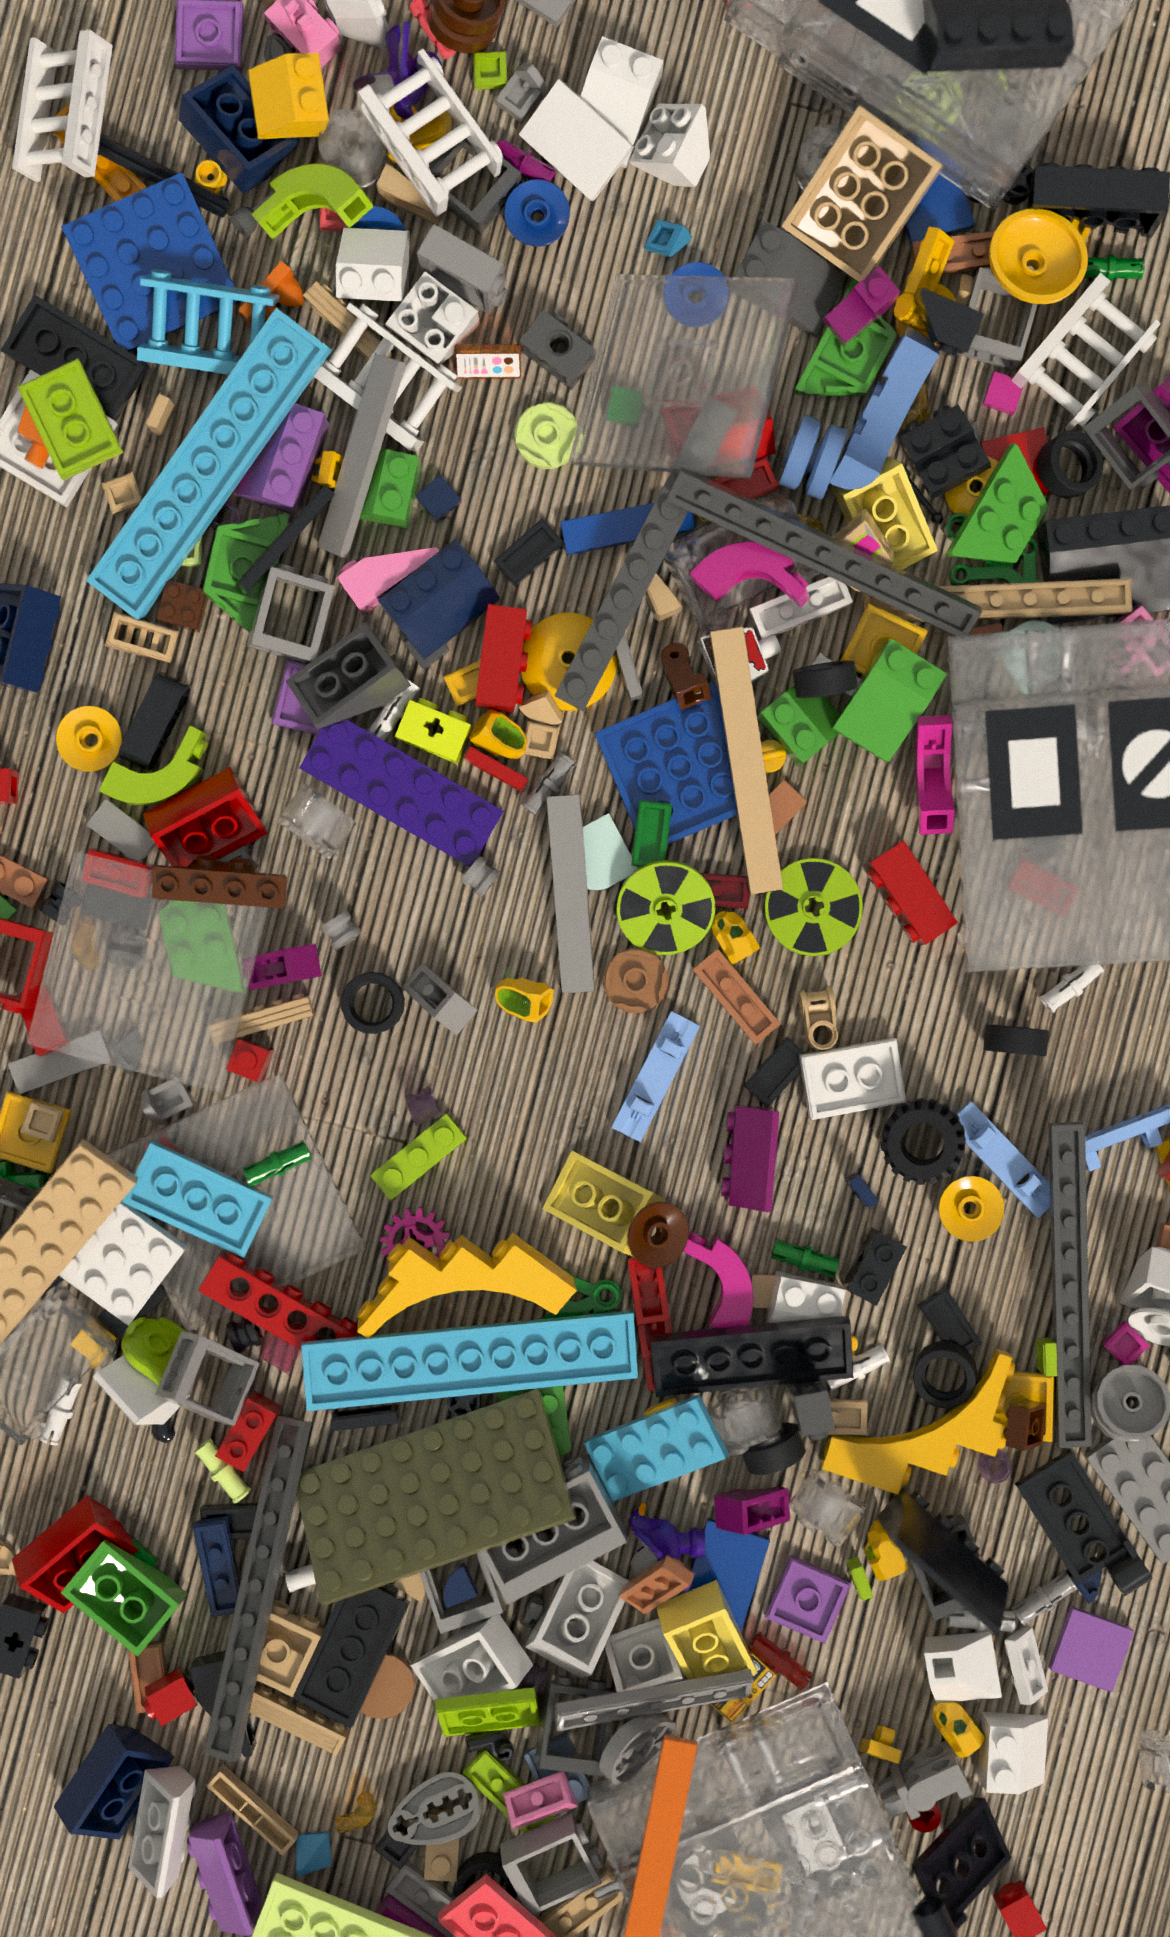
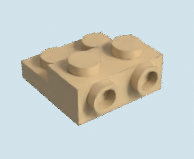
[257,1599,324,1697]

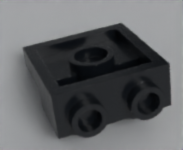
[899,404,991,500]

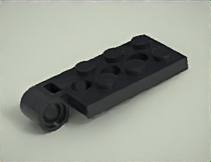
[1014,1449,1153,1596]
[911,1797,1012,1937]

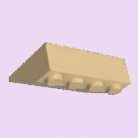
[781,106,944,282]

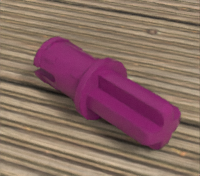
[496,139,557,183]

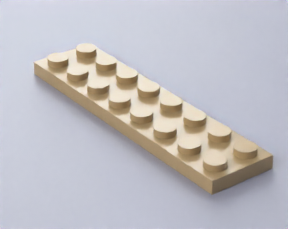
[0,1139,138,1344]

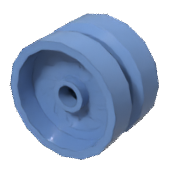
[778,414,848,500]

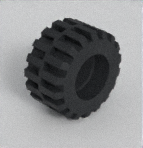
[881,1098,966,1185]

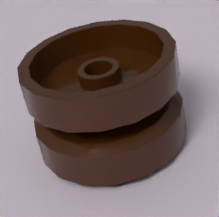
[427,0,506,53]

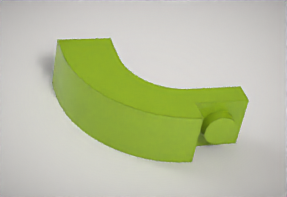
[251,164,374,240]
[99,726,208,806]

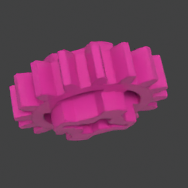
[380,1207,451,1267]

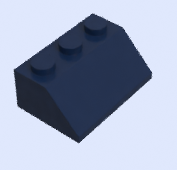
[178,65,298,194]
[378,538,501,660]
[0,583,61,693]
[53,1724,174,1840]

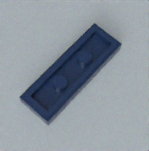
[193,1516,241,1617]

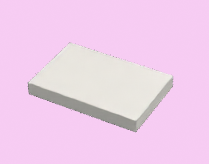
[519,79,635,201]
[799,1037,906,1120]

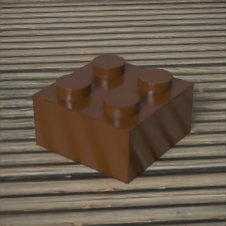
[156,580,209,633]
[1004,1399,1046,1451]

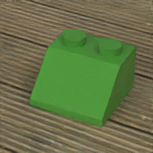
[359,449,422,530]
[757,686,840,768]

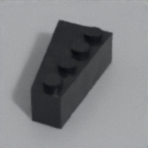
[1028,162,1170,238]

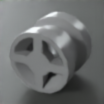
[461,856,501,897]
[320,911,362,950]

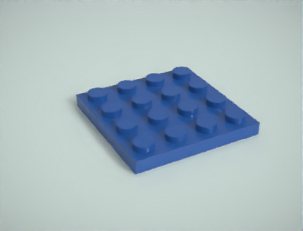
[61,172,241,352]
[594,682,737,845]

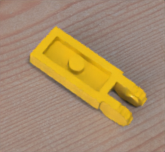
[893,226,955,327]

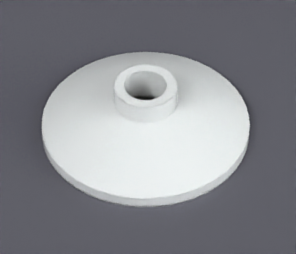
[1128,1307,1170,1347]

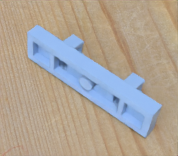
[611,1011,700,1142]
[957,1101,1050,1218]
[1048,1104,1170,1171]

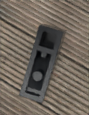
[187,1650,257,1758]

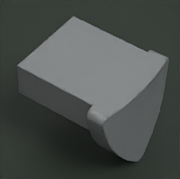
[495,63,548,124]
[141,1075,195,1125]

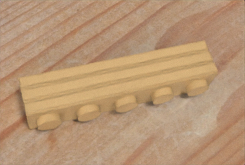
[303,281,393,361]
[209,993,315,1045]
[249,1685,348,1756]
[206,1764,299,1856]

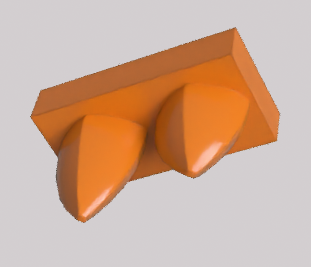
[238,261,304,327]

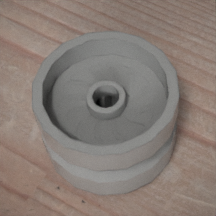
[1091,1365,1170,1442]

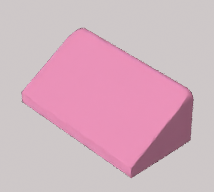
[503,1771,578,1829]

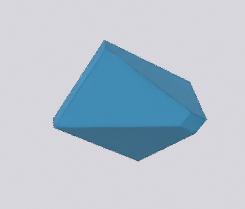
[644,219,692,257]
[296,1831,332,1876]

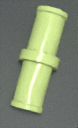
[194,1438,251,1503]

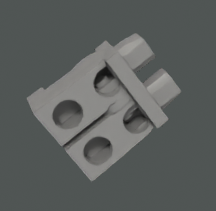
[876,1740,973,1820]

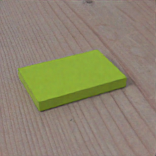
[17,359,124,481]
[435,1687,541,1737]

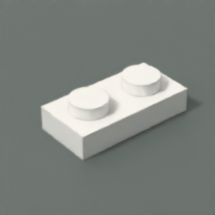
[1004,1627,1048,1705]

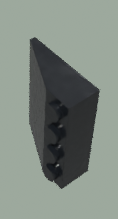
[923,0,1075,72]
[1037,505,1170,625]
[877,1488,1009,1636]

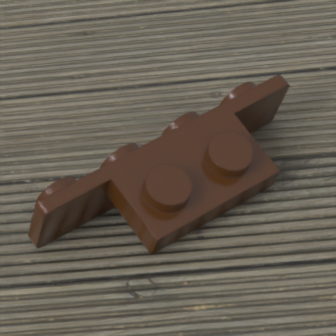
[152,856,287,909]

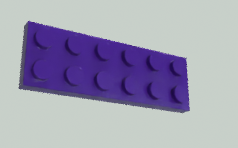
[299,719,504,867]

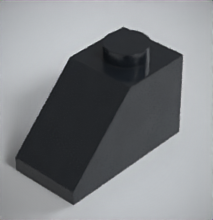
[914,288,984,357]

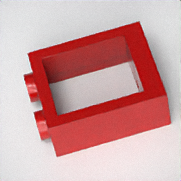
[0,918,55,1014]

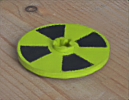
[764,858,863,956]
[616,860,715,955]

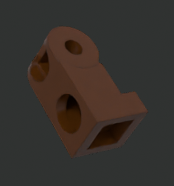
[660,643,711,711]

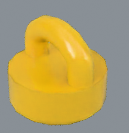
[761,740,786,773]

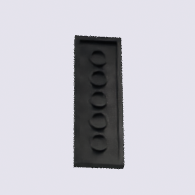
[650,1315,853,1397]

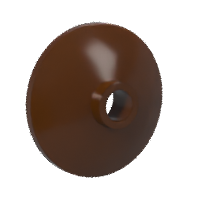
[627,1202,689,1268]

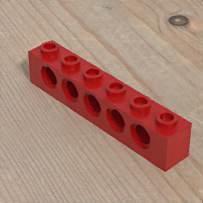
[198,1250,377,1351]

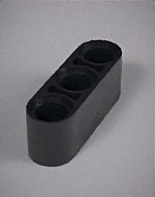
[118,671,191,771]

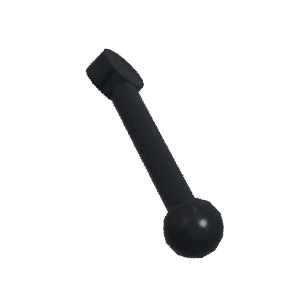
[904,468,944,525]

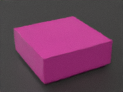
[982,371,1024,415]
[1101,1321,1150,1365]

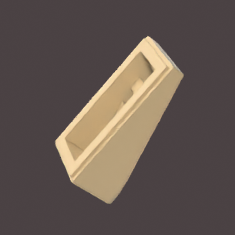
[376,163,441,225]
[645,573,682,622]
[105,612,179,663]

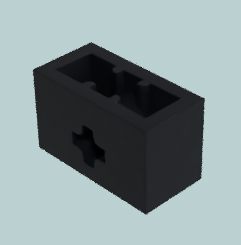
[842,1227,907,1306]
[0,1593,49,1679]

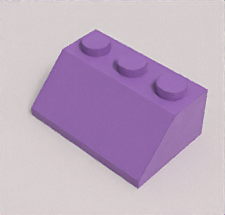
[235,403,329,516]
[187,1810,263,1936]

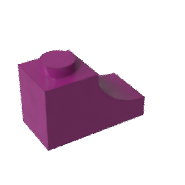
[823,266,900,346]
[243,944,322,991]
[714,1486,790,1535]

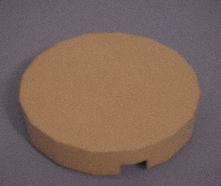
[604,949,668,1013]
[361,1651,415,1719]

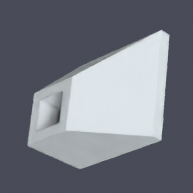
[323,0,389,49]
[629,103,710,187]
[385,272,480,366]
[924,1631,1002,1703]

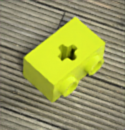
[395,698,472,765]

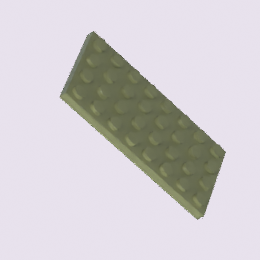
[297,1388,576,1606]

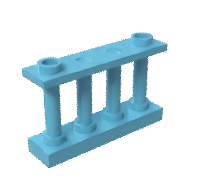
[137,270,280,375]

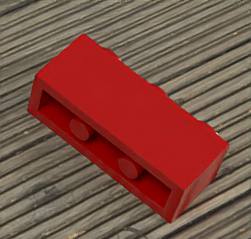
[475,604,532,713]
[866,841,958,945]

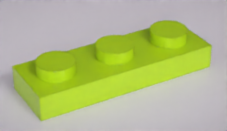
[370,1113,467,1201]

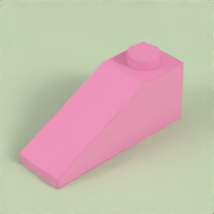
[337,547,439,615]

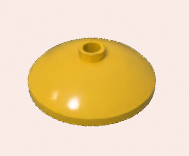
[989,209,1088,304]
[521,613,617,711]

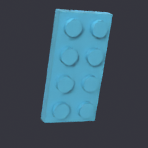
[122,1140,274,1258]
[583,1394,729,1502]

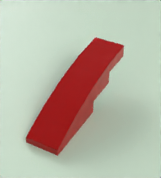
[627,1258,672,1391]

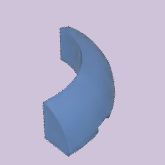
[830,326,940,490]

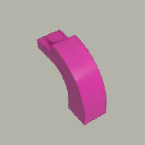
[690,542,810,608]
[914,715,955,835]
[683,1231,753,1328]

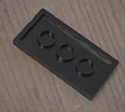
[0,294,149,421]
[293,1587,410,1728]

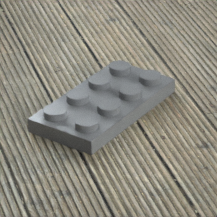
[1083,1436,1170,1564]

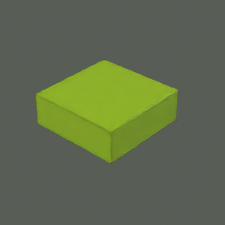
[473,51,507,90]
[1036,1337,1057,1376]
[847,1557,874,1601]

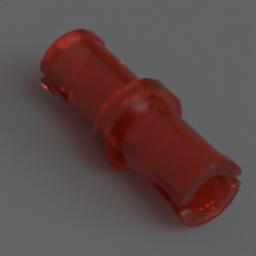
[748,1632,813,1691]

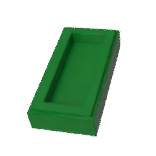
[631,800,672,867]

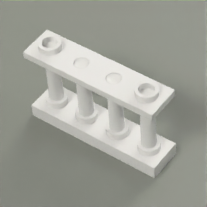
[12,29,113,182]
[357,49,503,217]
[1011,273,1161,431]
[314,303,462,452]

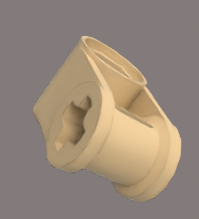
[798,986,838,1050]

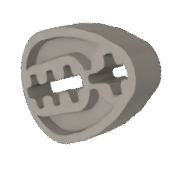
[599,1713,676,1785]
[388,1772,482,1845]

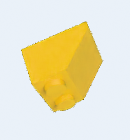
[248,53,329,139]

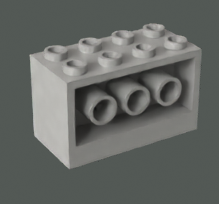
[480,1455,627,1605]

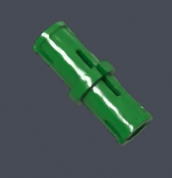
[1084,254,1145,282]
[243,1140,312,1187]
[770,1238,839,1278]

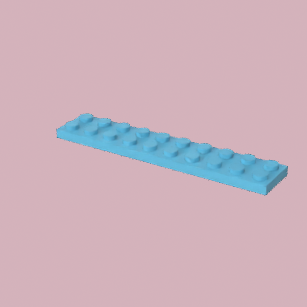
[86,308,332,620]
[301,1310,638,1411]

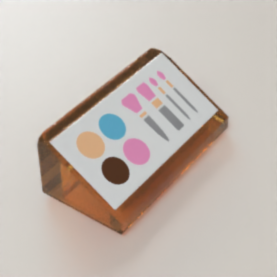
[454,344,521,379]

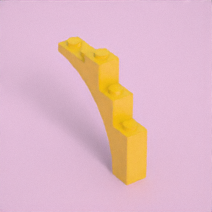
[357,1233,577,1338]
[821,1348,1015,1494]

